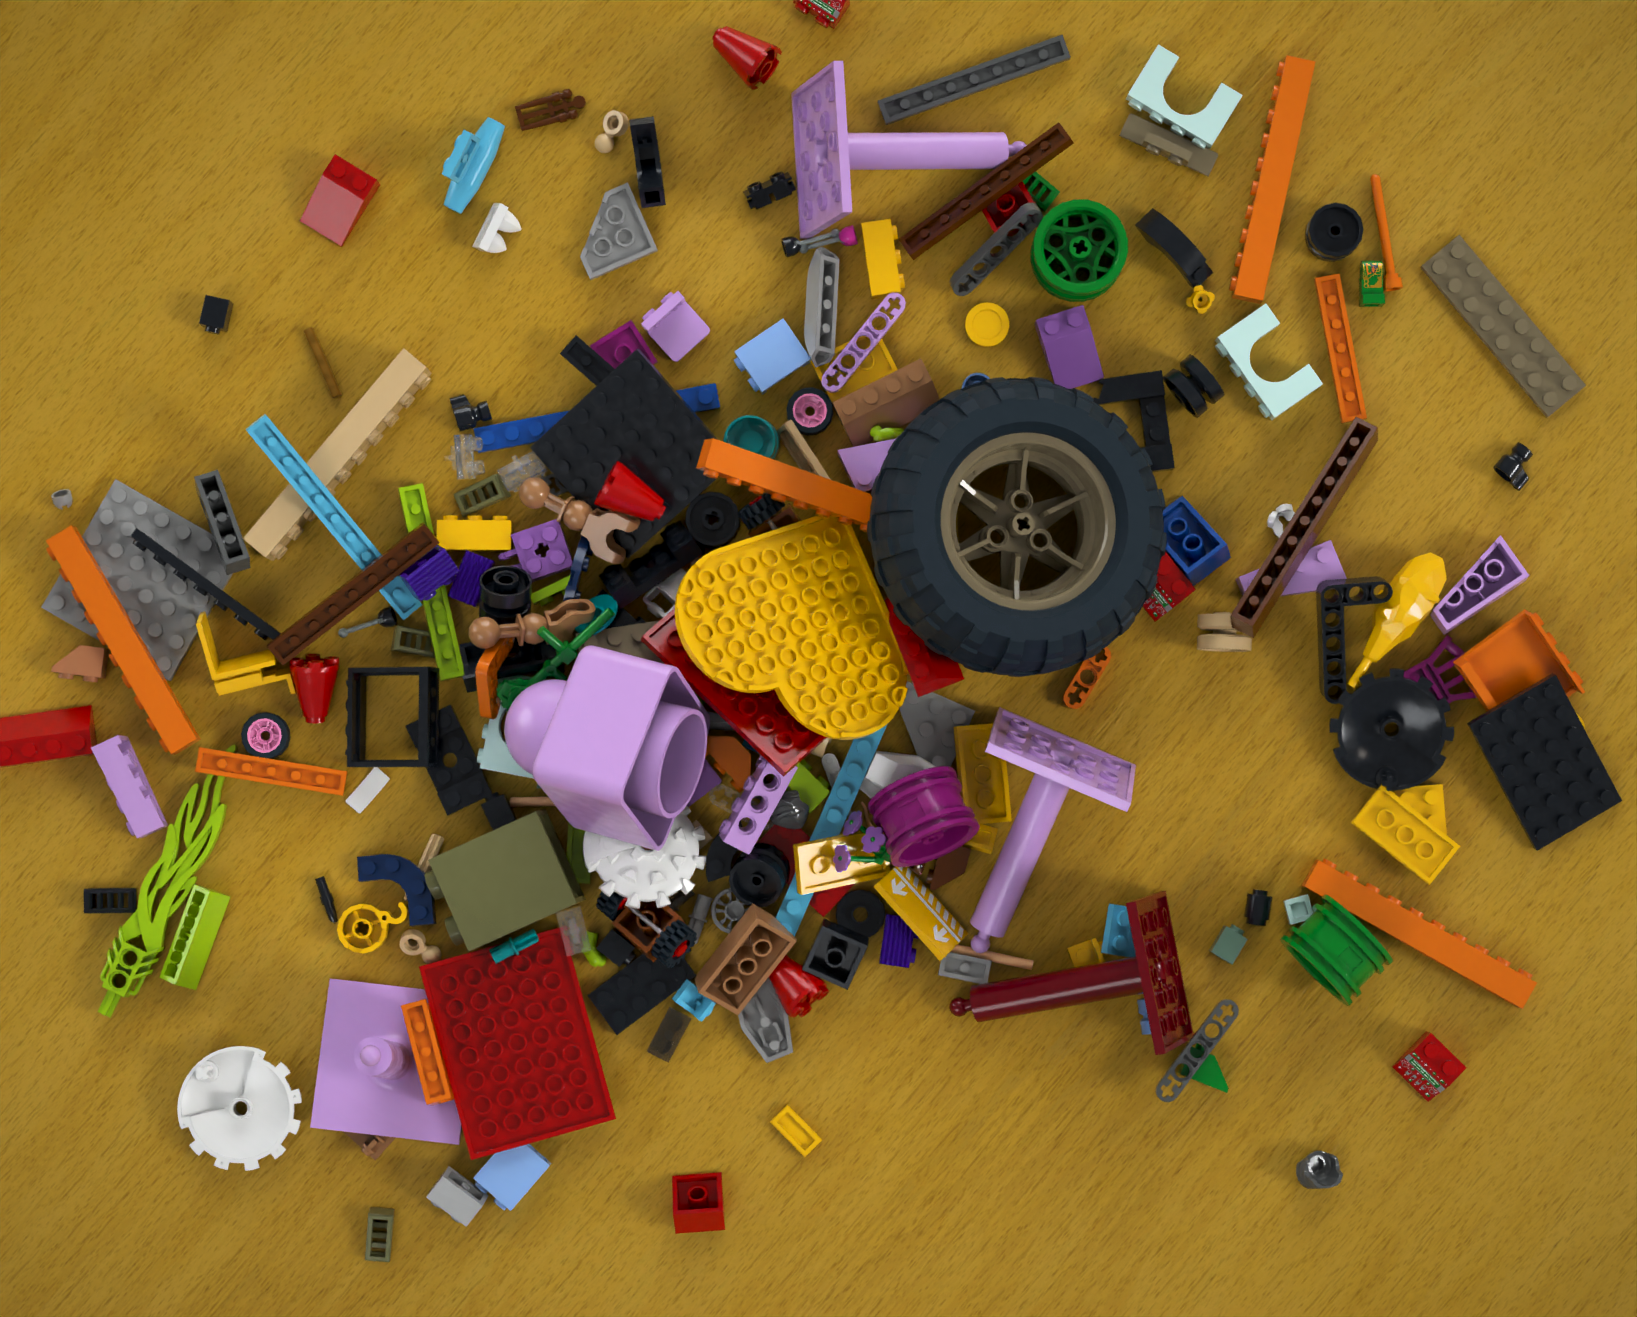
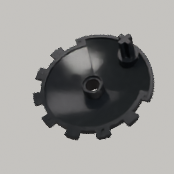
[1329,668,1454,791]

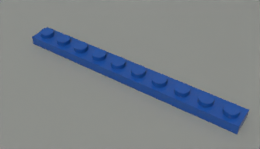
[473,383,720,453]

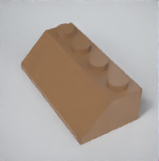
[832,359,940,447]
[694,903,797,1015]

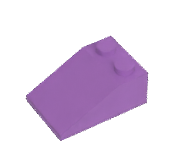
[1034,305,1104,389]

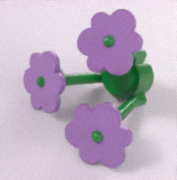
[833,811,891,873]

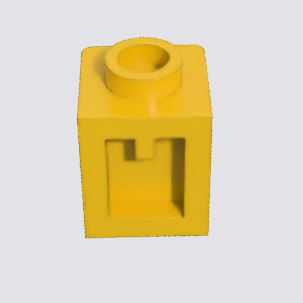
[1067,937,1107,967]

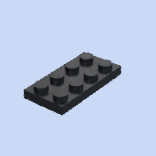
[587,954,696,1035]

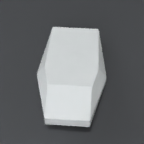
[865,751,936,789]

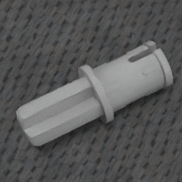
[688,894,713,944]

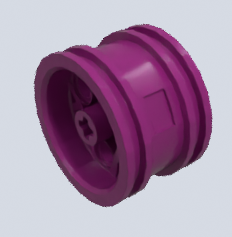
[868,766,980,867]

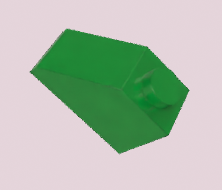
[1178,1043,1229,1093]

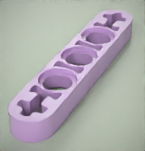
[821,293,906,393]

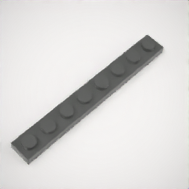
[877,35,1071,125]

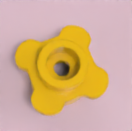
[1186,285,1215,314]

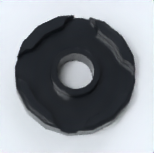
[836,889,885,938]

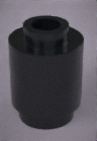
[1244,889,1272,926]

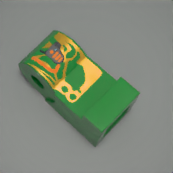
[1359,260,1385,307]

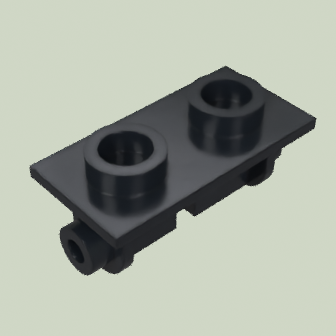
[743,172,796,210]

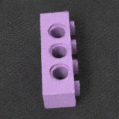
[719,755,798,854]

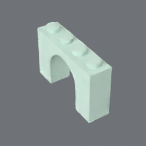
[1126,44,1243,149]
[1215,304,1323,420]
[477,675,534,779]

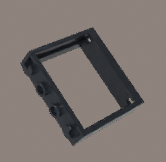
[345,667,439,767]

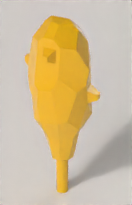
[1347,552,1447,689]

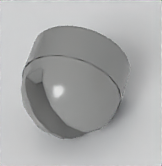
[51,489,73,510]

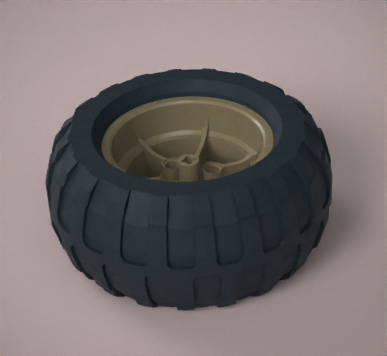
[867,377,1167,677]

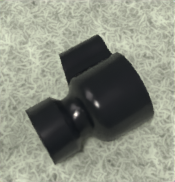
[449,394,492,432]
[1493,442,1533,491]

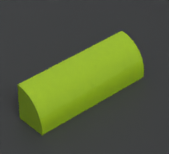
[159,884,230,990]

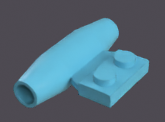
[442,117,505,214]

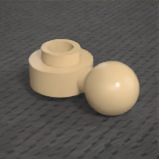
[595,110,629,153]
[399,929,442,964]

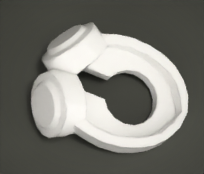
[1267,504,1295,538]

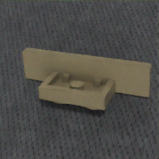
[1119,114,1218,177]

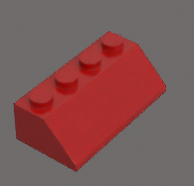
[884,598,964,697]
[0,705,97,768]

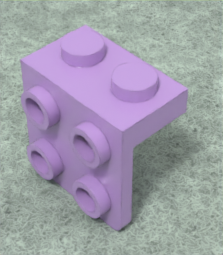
[641,291,710,362]

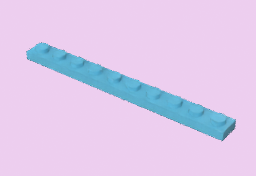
[246,414,423,620]
[775,725,887,937]

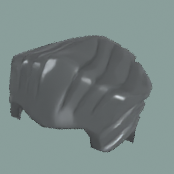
[770,790,809,829]
[1296,1150,1343,1189]

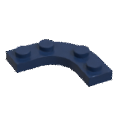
[563,535,593,602]
[357,854,437,926]

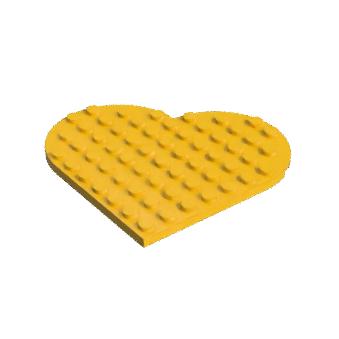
[675,515,909,740]

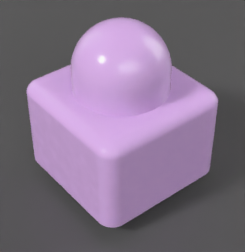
[504,645,710,851]

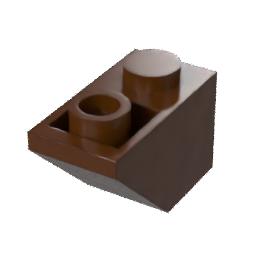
[926,846,971,890]

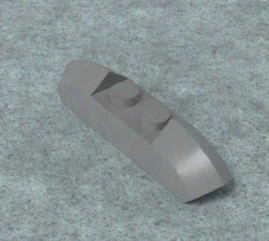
[804,247,840,367]

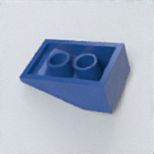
[1163,496,1231,586]

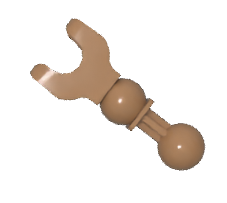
[519,477,640,564]
[468,599,595,649]

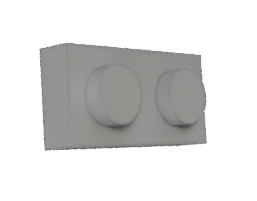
[938,952,992,984]

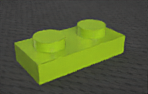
[531,575,580,607]

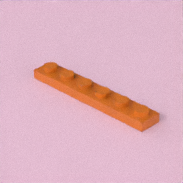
[1314,273,1367,424]
[195,747,348,796]

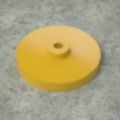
[965,302,1009,347]

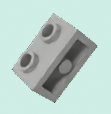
[426,1166,489,1227]

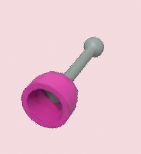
[799,225,858,253]

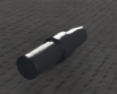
[315,876,338,923]

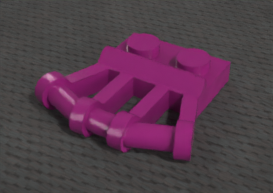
[1403,635,1477,703]

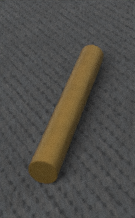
[304,327,342,399]

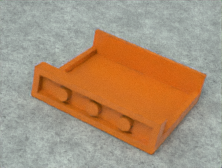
[1453,609,1585,712]
[401,999,455,1106]

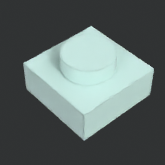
[1283,894,1313,925]

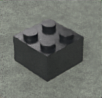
[802,918,869,990]

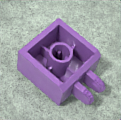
[498,519,573,582]

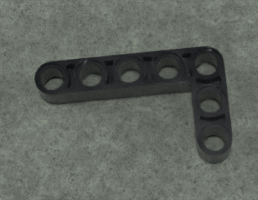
[1316,576,1393,704]

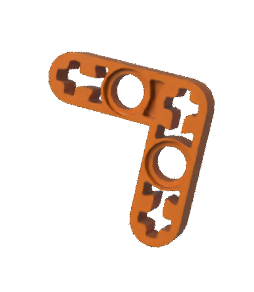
[475,637,515,719]
[1063,647,1111,709]

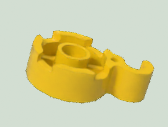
[337,902,409,954]

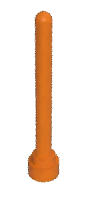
[1370,174,1403,292]

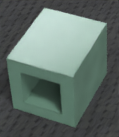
[1209,924,1248,965]

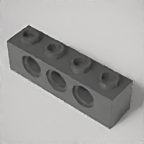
[194,470,250,575]

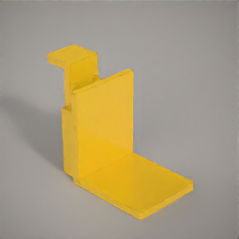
[196,611,296,696]

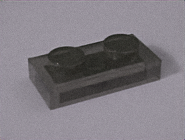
[647,1007,692,1063]

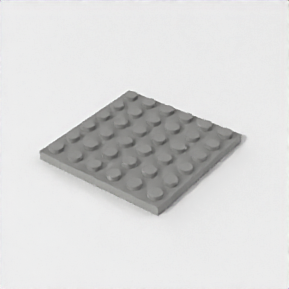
[41,479,232,681]

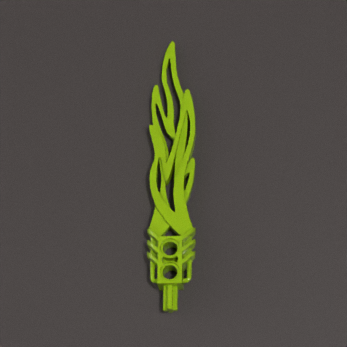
[97,745,237,1018]

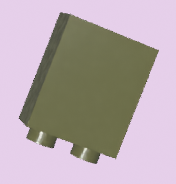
[425,809,586,952]

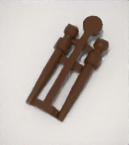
[515,89,586,131]

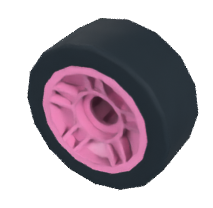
[786,387,833,436]
[241,712,291,759]

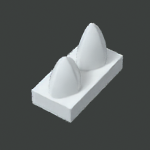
[472,203,522,253]

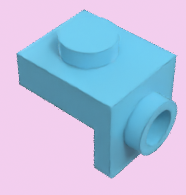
[672,979,716,1022]

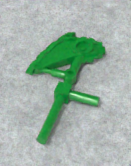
[496,608,615,711]

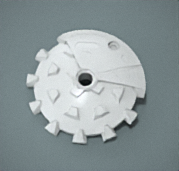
[583,806,706,909]
[177,1046,302,1171]

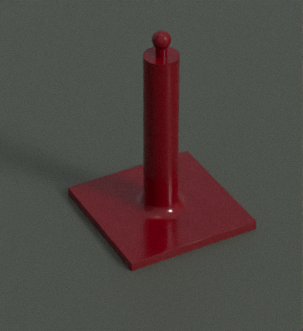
[949,891,1194,1055]

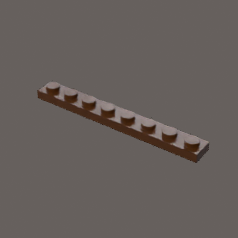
[898,122,1074,260]
[267,522,439,665]

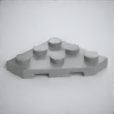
[580,182,658,281]
[899,681,975,767]

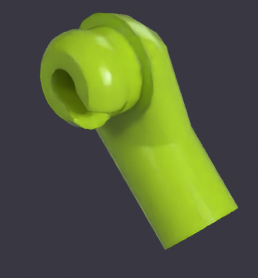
[870,425,904,442]
[583,931,607,967]

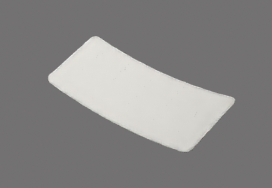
[346,767,390,813]

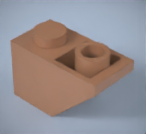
[51,645,109,683]

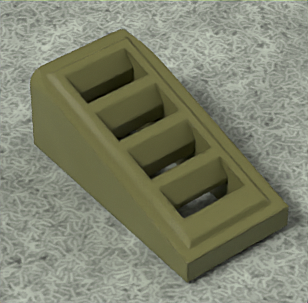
[454,474,511,517]
[391,625,435,658]
[365,1207,395,1262]

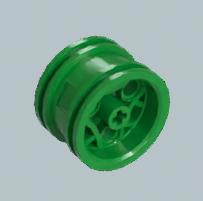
[1030,199,1128,302]
[1280,894,1393,1006]

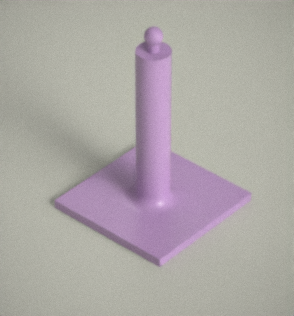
[791,61,1027,239]
[970,707,1136,953]
[310,978,462,1145]

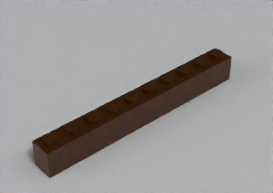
[1231,417,1378,638]

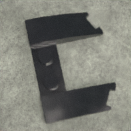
[1093,370,1175,473]

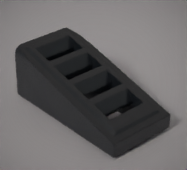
[84,888,137,914]

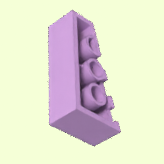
[837,439,896,493]
[1430,535,1529,635]
[1236,540,1347,597]
[91,735,168,838]

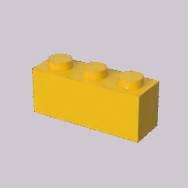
[861,219,905,299]
[437,515,513,552]

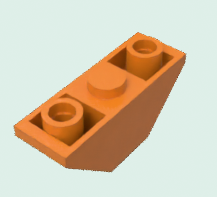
[705,736,752,793]

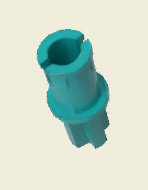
[489,929,539,964]

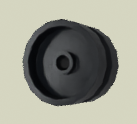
[1305,203,1363,262]
[1163,354,1225,418]
[685,492,741,548]
[729,843,790,907]

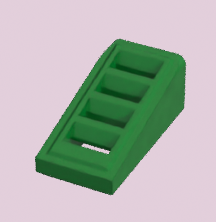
[1023,171,1060,212]

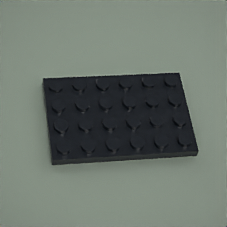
[1467,673,1622,851]

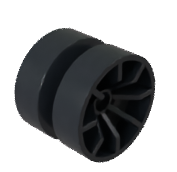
[479,566,532,625]

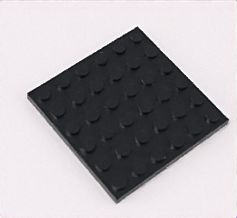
[530,349,719,559]

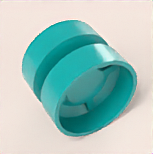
[724,415,780,459]

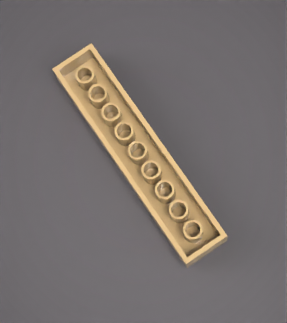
[243,348,432,561]

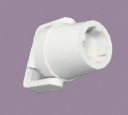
[643,568,686,618]

